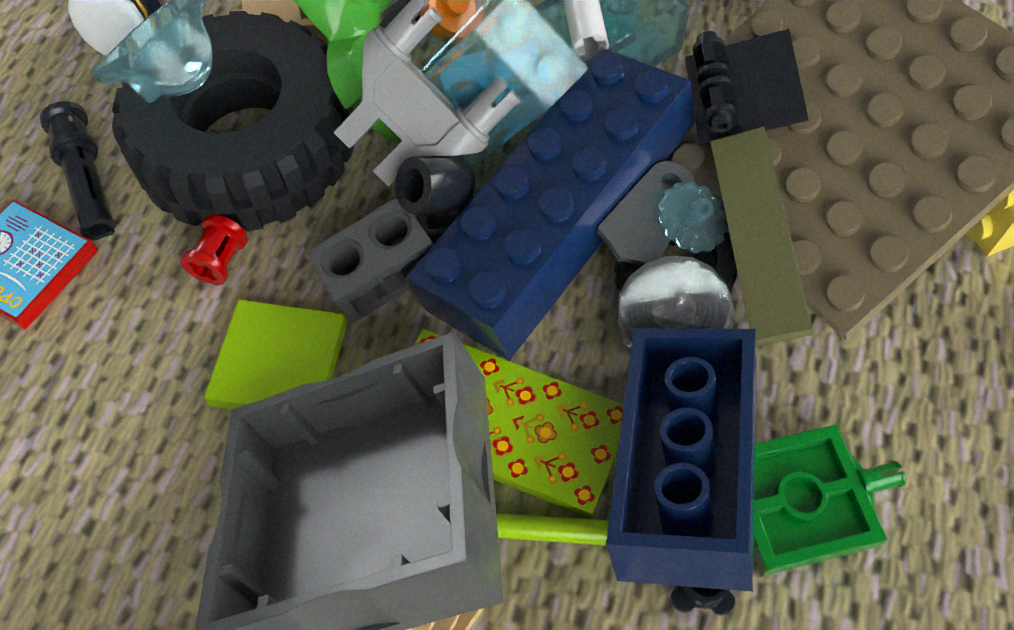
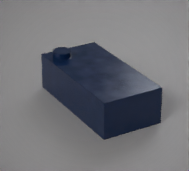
[606,329,757,592]

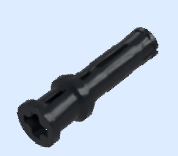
[40,101,116,241]

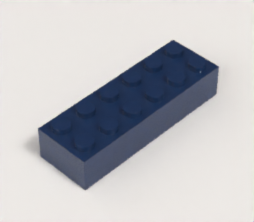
[406,47,694,361]

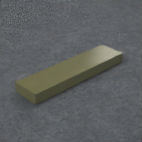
[710,127,814,347]

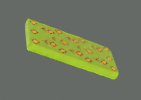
[414,329,624,519]

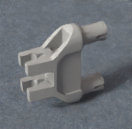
[334,0,522,187]

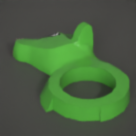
[293,0,412,143]

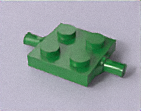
[754,424,906,577]

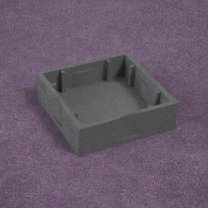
[195,332,504,630]

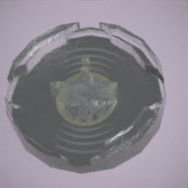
[617,256,735,349]

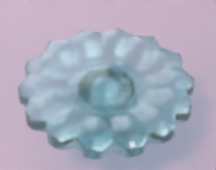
[657,181,728,254]

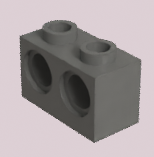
[306,197,433,323]

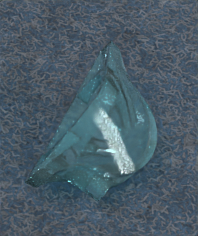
[91,0,213,103]

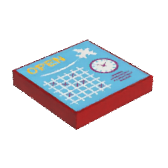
[0,199,98,330]

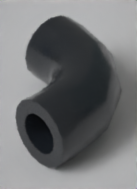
[395,155,475,214]

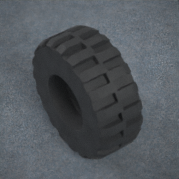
[112,11,355,231]

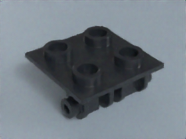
[685,29,809,146]

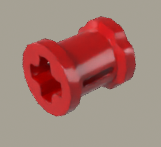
[179,214,249,286]

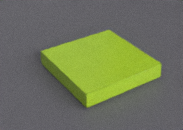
[204,299,348,410]

